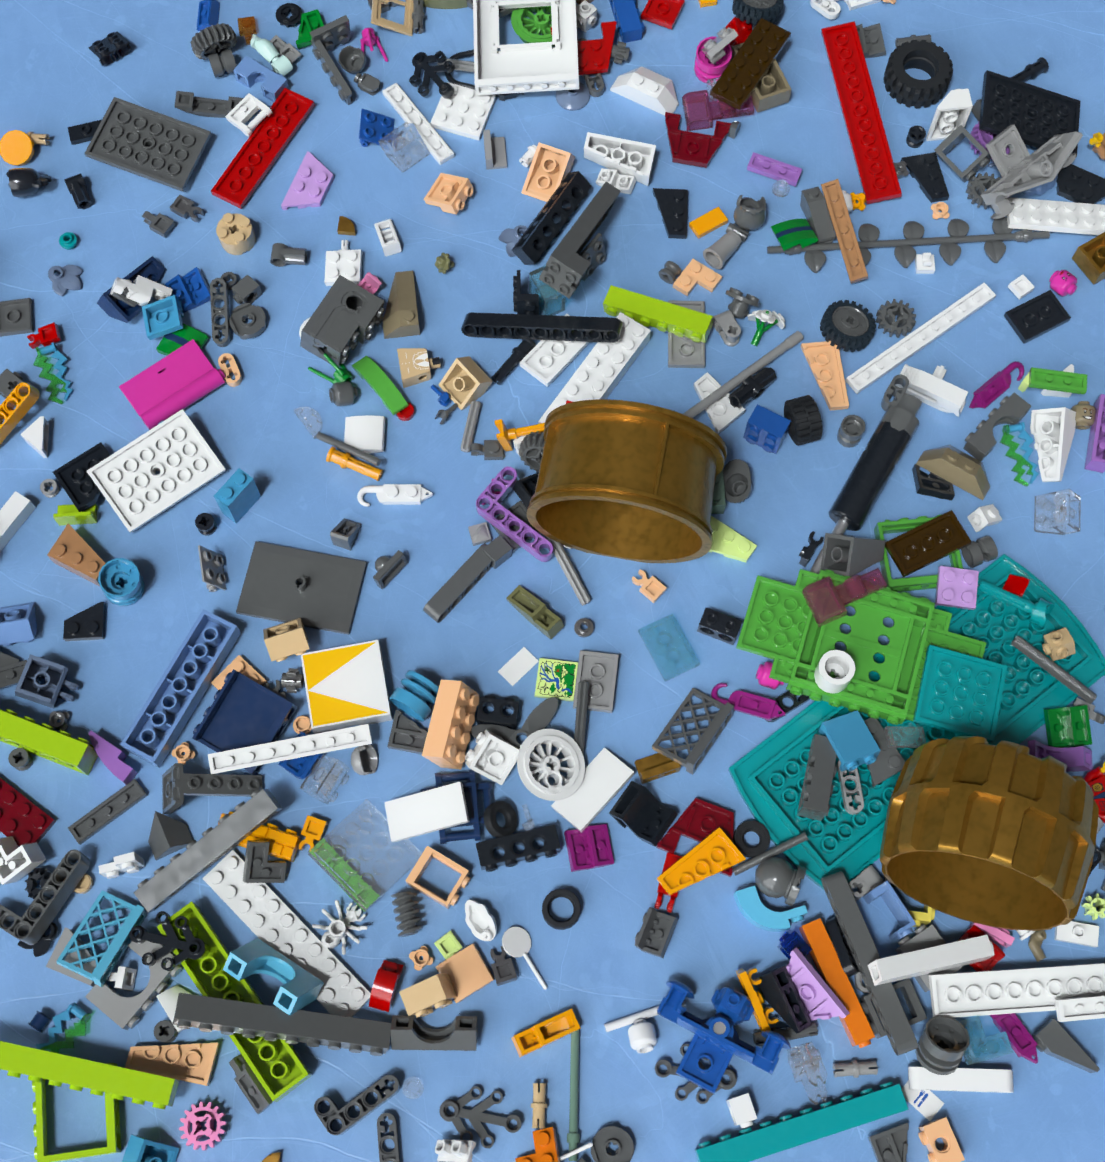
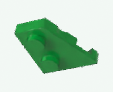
[296,9,324,48]

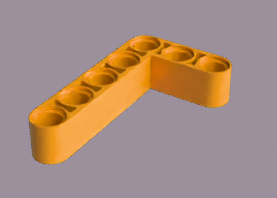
[0,382,40,444]

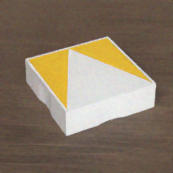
[301,640,393,734]

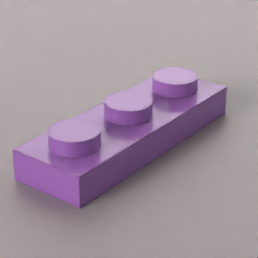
[747,152,802,187]

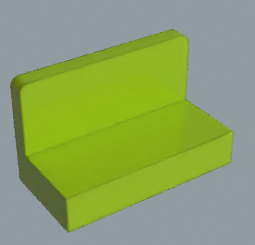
[53,504,97,526]

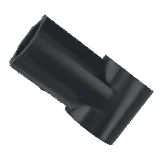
[64,173,92,210]

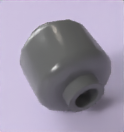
[329,381,357,406]

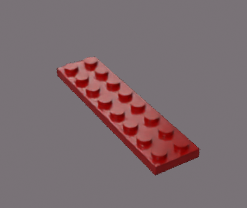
[211,88,315,209]

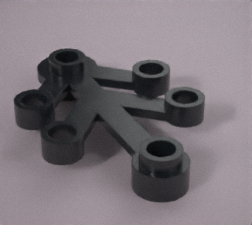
[409,51,455,99]
[129,911,206,971]

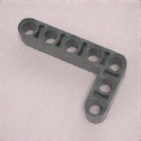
[0,849,90,945]

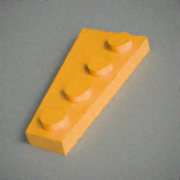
[656,827,746,895]

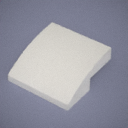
[344,415,385,454]

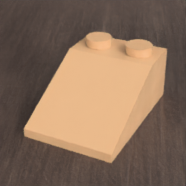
[521,142,575,202]

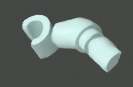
[250,34,293,76]

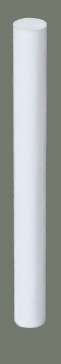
[604,1001,686,1032]

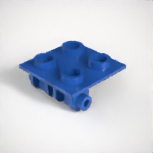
[359,109,394,148]

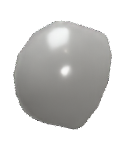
[351,745,378,775]

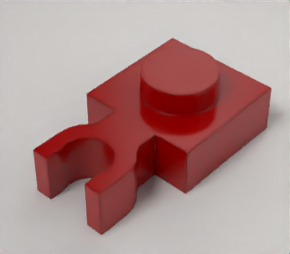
[27,322,61,349]

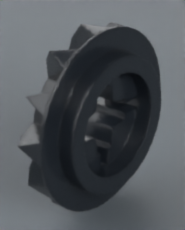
[276,3,302,27]
[24,868,52,899]

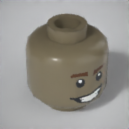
[1071,401,1096,430]

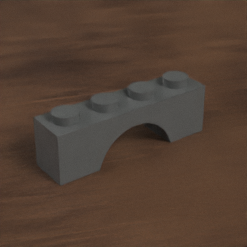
[963,392,1031,461]
[391,1015,477,1051]

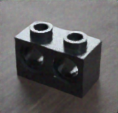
[697,608,742,645]
[476,695,519,729]

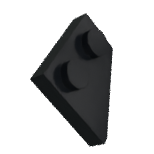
[912,464,955,501]
[63,602,106,641]

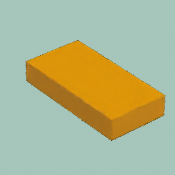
[689,207,728,239]

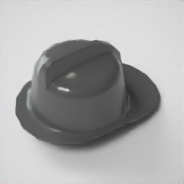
[723,459,753,503]

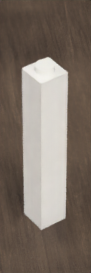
[0,491,36,552]
[868,935,995,986]

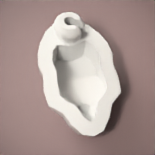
[465,900,497,941]

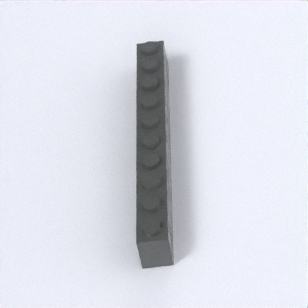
[173,993,392,1056]

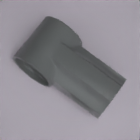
[270,243,307,267]

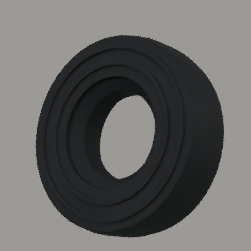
[484,801,517,838]
[733,821,770,858]

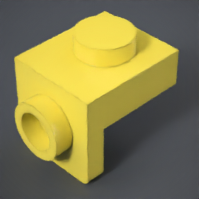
[907,905,935,927]

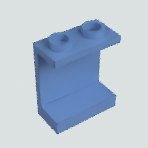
[863,881,916,940]

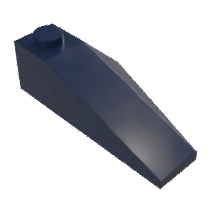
[97,256,165,323]

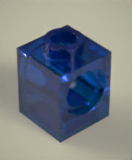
[778,931,812,960]

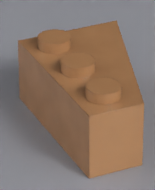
[47,524,106,586]

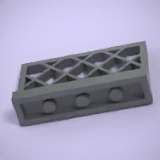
[652,688,734,775]

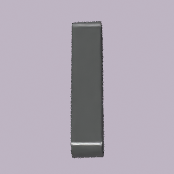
[423,543,493,623]

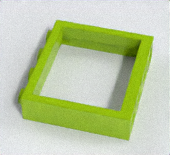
[32,1063,121,1162]

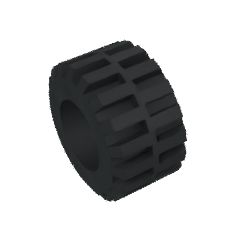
[784,395,822,446]

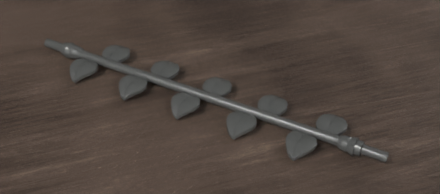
[767,217,1050,273]

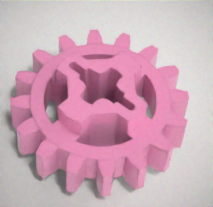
[179,1102,227,1151]

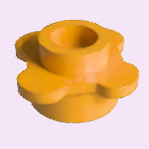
[850,192,866,211]

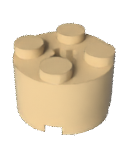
[216,213,256,255]

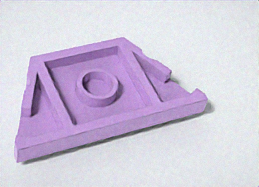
[281,151,334,210]
[786,947,850,1021]

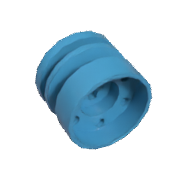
[98,558,145,606]
[389,670,439,721]

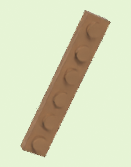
[821,179,868,284]

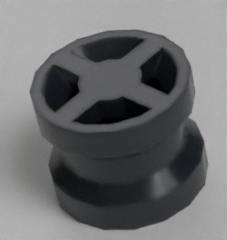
[906,126,926,148]
[195,513,217,536]

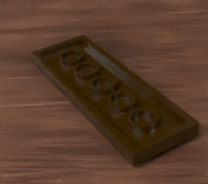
[710,18,791,110]

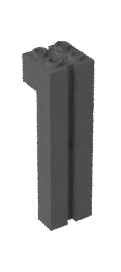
[539,182,621,299]

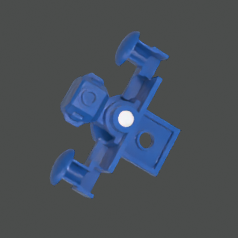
[657,980,791,1094]

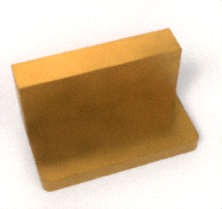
[634,752,681,784]

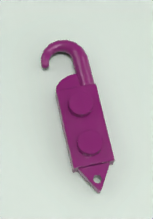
[969,361,1025,409]
[711,683,786,721]
[990,1013,1038,1064]

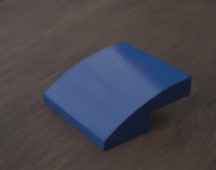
[165,267,211,312]

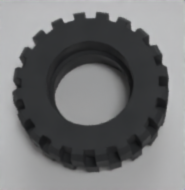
[883,40,953,108]

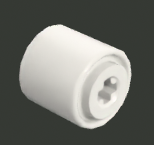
[814,650,855,694]

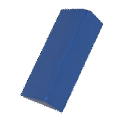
[196,0,220,31]

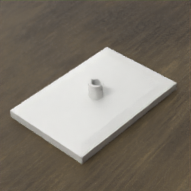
[87,409,226,533]

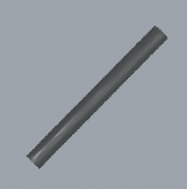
[316,432,381,466]
[732,832,808,876]

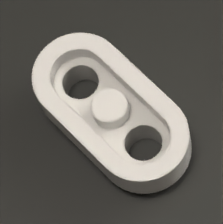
[810,0,841,20]

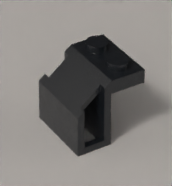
[609,781,678,847]

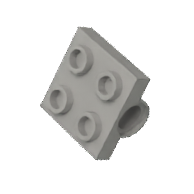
[702,27,738,65]

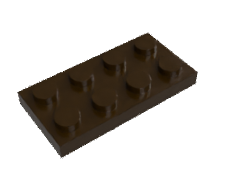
[885,510,972,577]

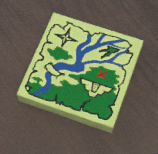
[535,658,578,702]

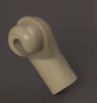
[1028,930,1047,962]

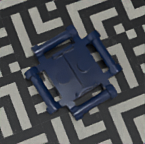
[420,770,493,844]

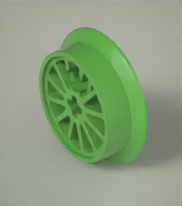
[511,6,555,47]

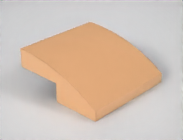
[436,943,495,1003]

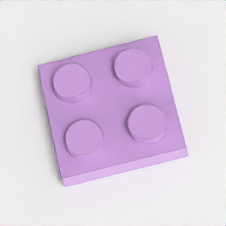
[935,566,979,610]

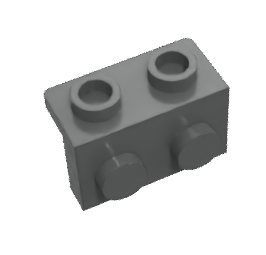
[635,907,678,958]

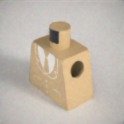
[397,348,441,388]

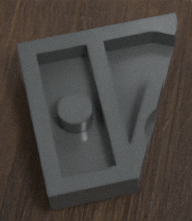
[387,710,428,754]
[868,1123,909,1162]

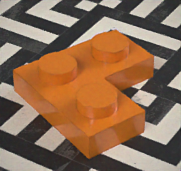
[515,1127,560,1162]

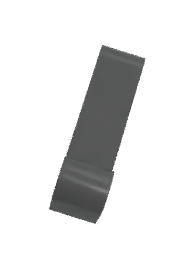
[314,1075,400,1136]

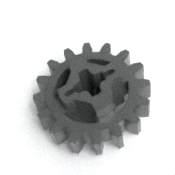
[966,172,1000,209]
[876,299,916,338]

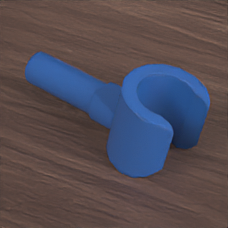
[431,384,450,407]

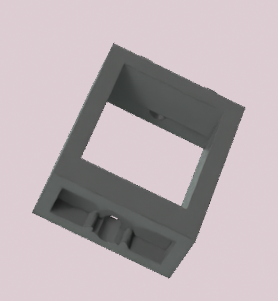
[934,125,991,183]
[860,978,927,1039]

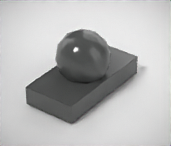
[373,550,408,589]

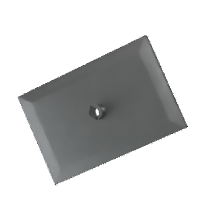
[85,97,211,191]
[236,541,367,635]

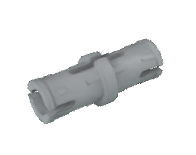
[833,1060,878,1078]

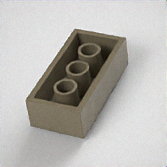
[731,43,791,113]

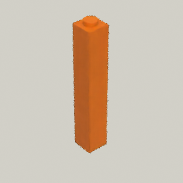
[799,918,875,1048]

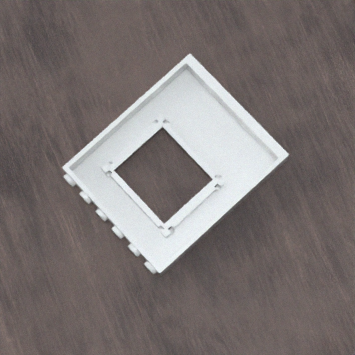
[473,0,579,95]

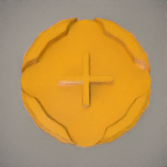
[0,130,34,166]

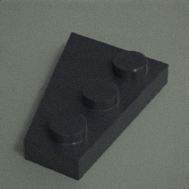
[901,152,949,203]
[652,188,688,239]

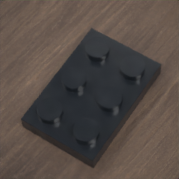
[1004,290,1071,344]

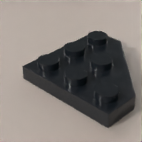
[53,442,110,512]

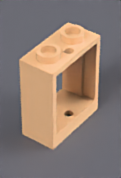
[405,846,471,909]

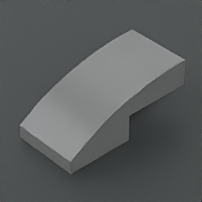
[270,35,301,64]

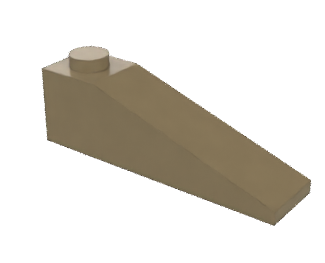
[383,270,420,339]

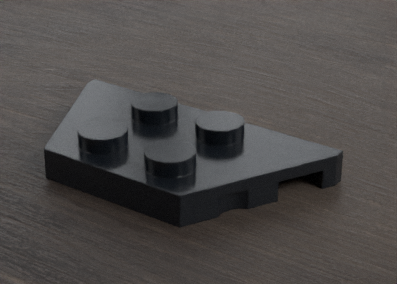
[1056,164,1105,204]

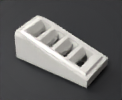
[374,219,402,257]

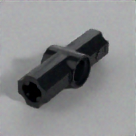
[728,367,777,408]

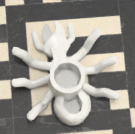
[312,900,368,955]

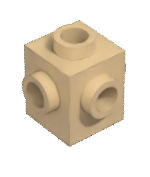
[1042,627,1076,661]

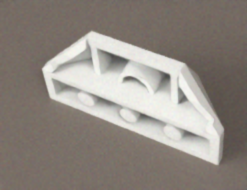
[610,66,679,116]

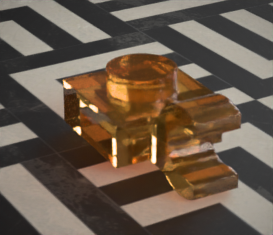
[238,16,257,45]

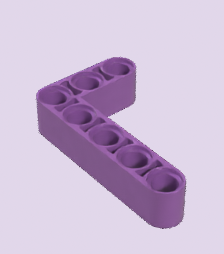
[476,466,553,562]

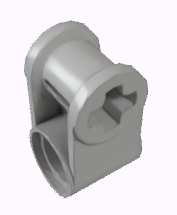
[713,310,741,347]
[848,865,885,901]

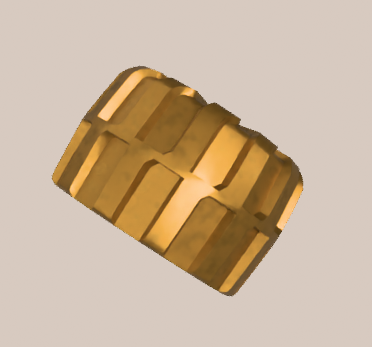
[880,736,1099,931]

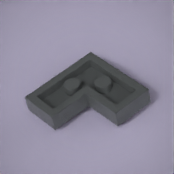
[243,840,287,883]

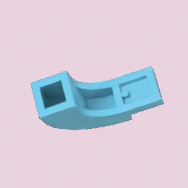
[733,885,808,932]

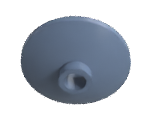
[556,82,590,111]

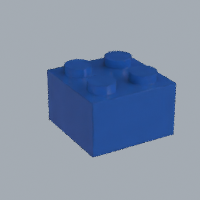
[743,404,791,454]

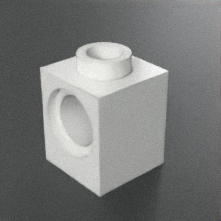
[726,1093,757,1129]

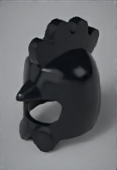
[6,168,52,197]

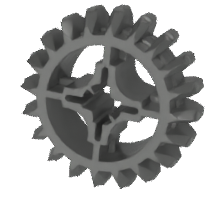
[190,23,237,60]
[519,431,545,473]

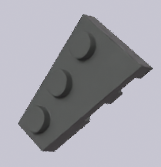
[864,718,905,787]

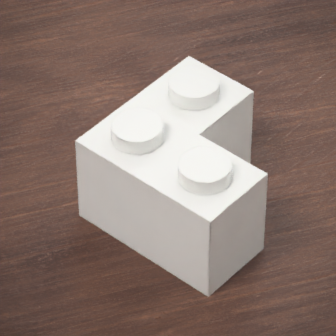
[0,836,46,885]

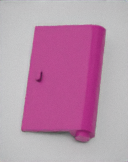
[119,339,225,430]

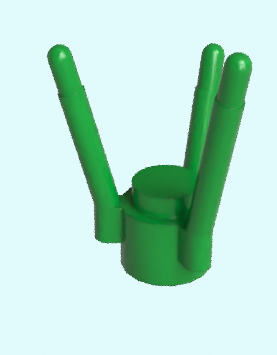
[308,353,353,384]

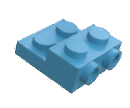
[142,295,184,340]

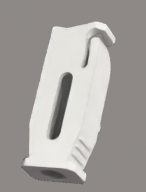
[895,364,968,417]

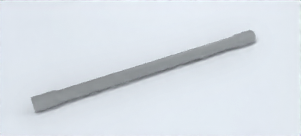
[683,331,804,418]

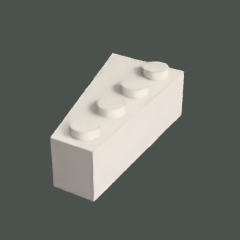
[584,132,656,186]

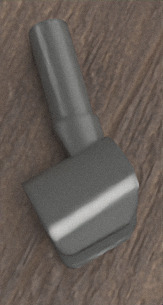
[435,403,458,425]

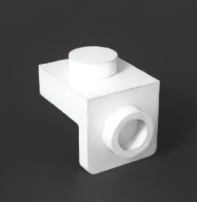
[967,504,1002,532]

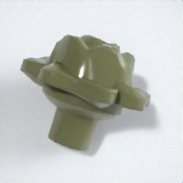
[435,252,454,274]

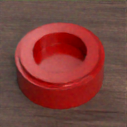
[396,402,415,421]

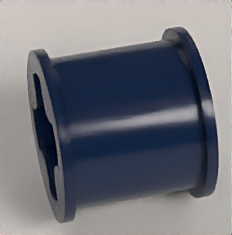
[28,1011,51,1033]

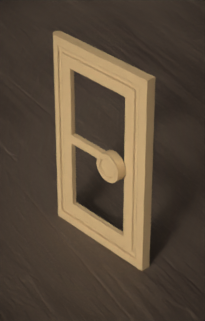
[371,0,413,36]

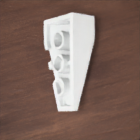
[1030,407,1076,482]

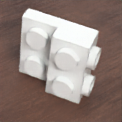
[465,729,519,785]

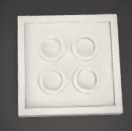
[430,82,496,141]

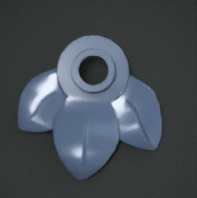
[499,225,527,257]
[48,265,83,296]

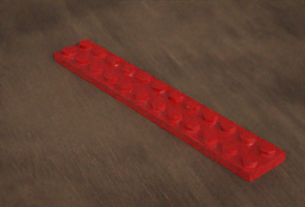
[821,21,902,205]

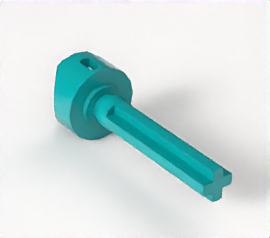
[978,580,1055,628]

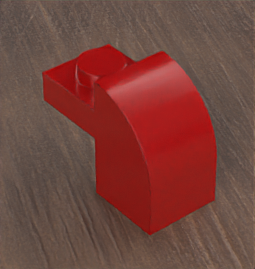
[369,960,404,1012]

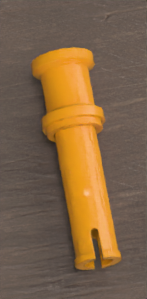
[326,446,383,481]

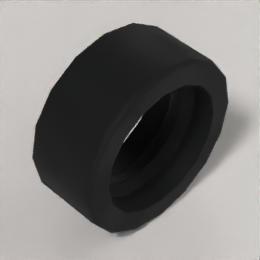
[542,889,581,930]

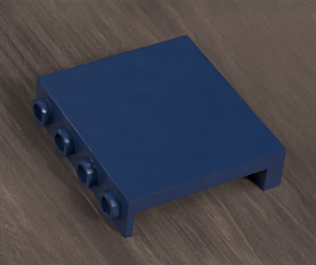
[192,669,298,775]

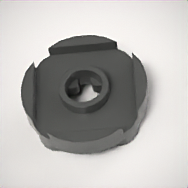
[229,303,267,340]
[591,1126,634,1162]

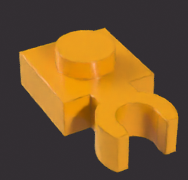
[299,815,328,853]

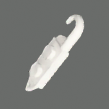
[357,484,433,507]

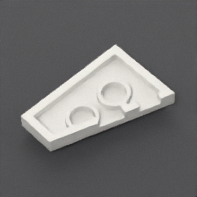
[693,372,745,434]

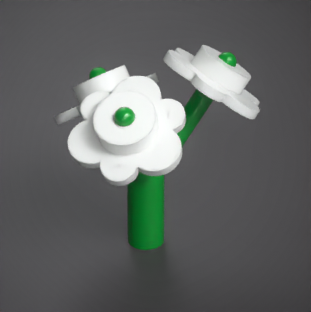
[748,310,785,347]

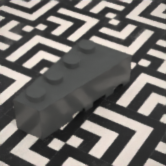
[797,734,838,821]

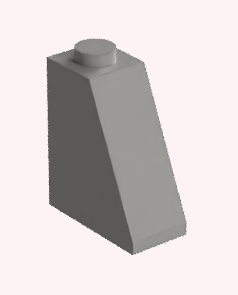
[46,927,99,987]

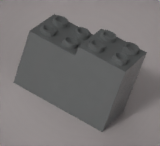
[300,275,385,367]

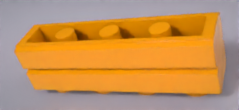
[218,811,301,862]

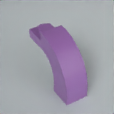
[1028,740,1093,772]

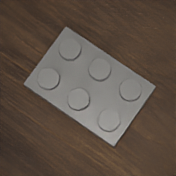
[573,650,619,713]

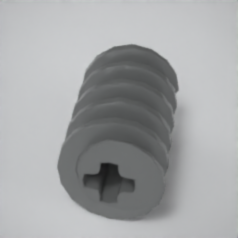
[391,891,423,937]

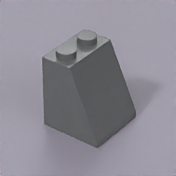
[820,533,886,576]

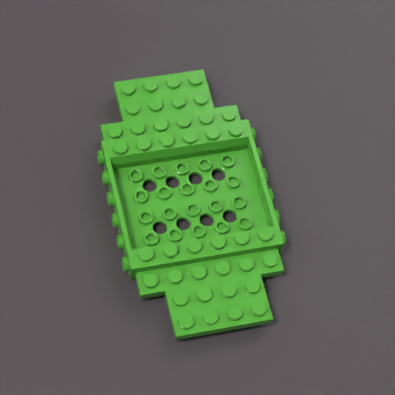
[736,569,986,725]

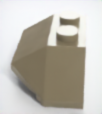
[916,445,990,500]

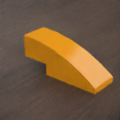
[511,1009,580,1058]

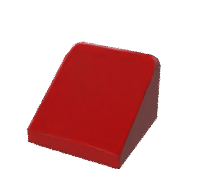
[1002,574,1030,597]

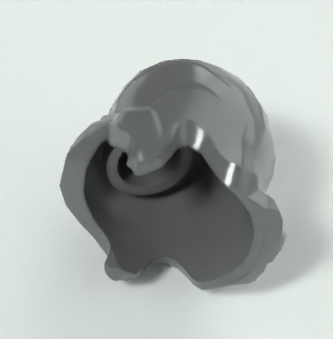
[733,195,766,231]

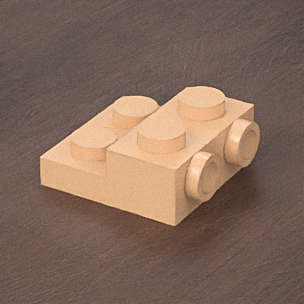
[424,173,473,215]

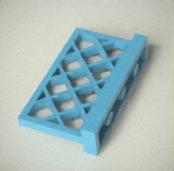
[56,890,147,987]

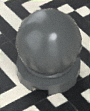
[755,857,807,906]

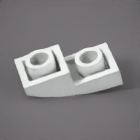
[596,168,637,194]

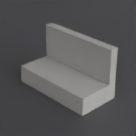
[483,130,507,170]

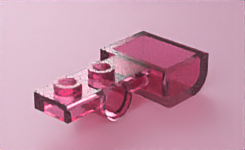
[682,90,754,131]
[802,568,887,627]

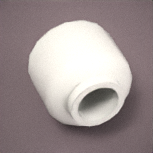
[628,1019,657,1053]

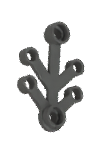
[654,1044,737,1104]
[439,1086,522,1148]

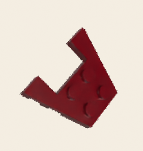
[665,112,732,168]
[656,798,734,877]

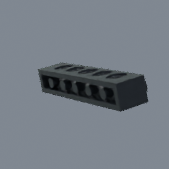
[512,171,592,265]

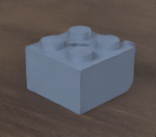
[15,654,79,709]

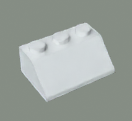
[926,89,973,141]

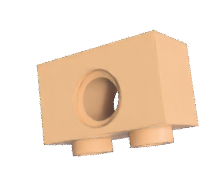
[918,1117,965,1162]

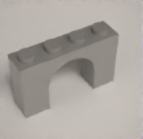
[85,932,182,1030]

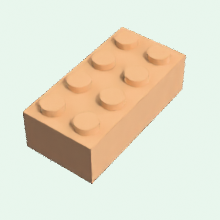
[422,680,480,770]

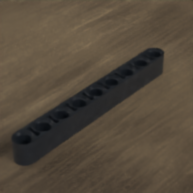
[461,312,623,343]

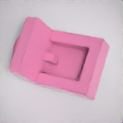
[358,272,382,294]

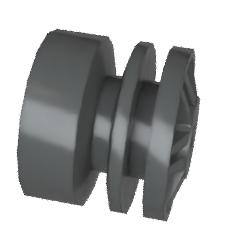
[915,1016,970,1075]

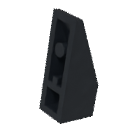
[756,966,812,1034]

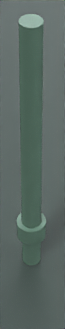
[567,1030,580,1161]

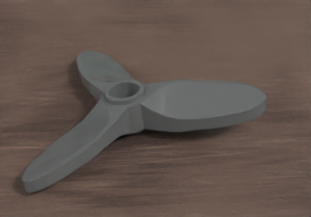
[471,697,558,785]

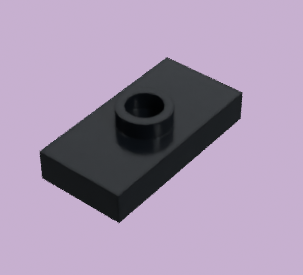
[67,119,102,145]

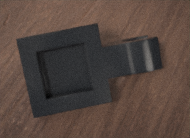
[799,532,824,567]

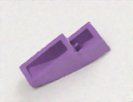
[88,730,138,785]

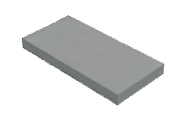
[668,300,705,368]

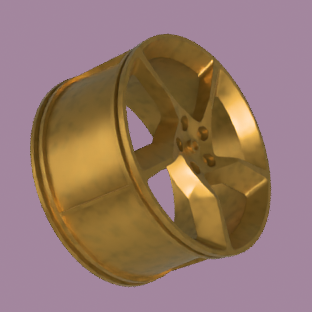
[527,399,727,563]

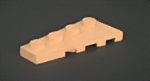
[801,341,849,411]
[125,1042,220,1086]

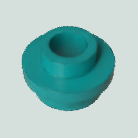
[59,232,77,250]

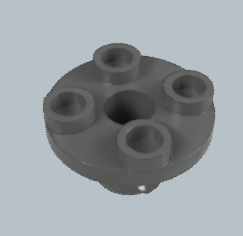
[725,287,760,319]

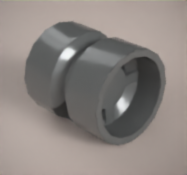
[208,49,237,78]
[837,415,865,448]
[961,536,998,568]

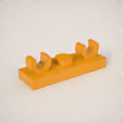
[735,968,778,1032]

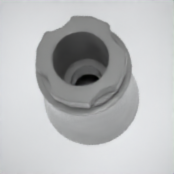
[703,231,742,269]

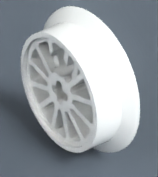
[517,729,585,801]

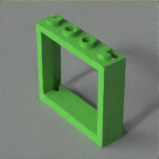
[874,514,963,592]

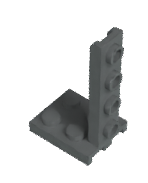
[310,15,353,105]
[162,763,263,814]

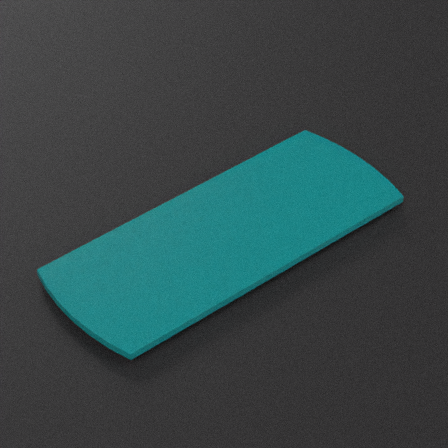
[728,554,1105,890]

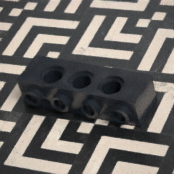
[476,824,561,872]

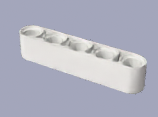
[908,1067,1014,1093]

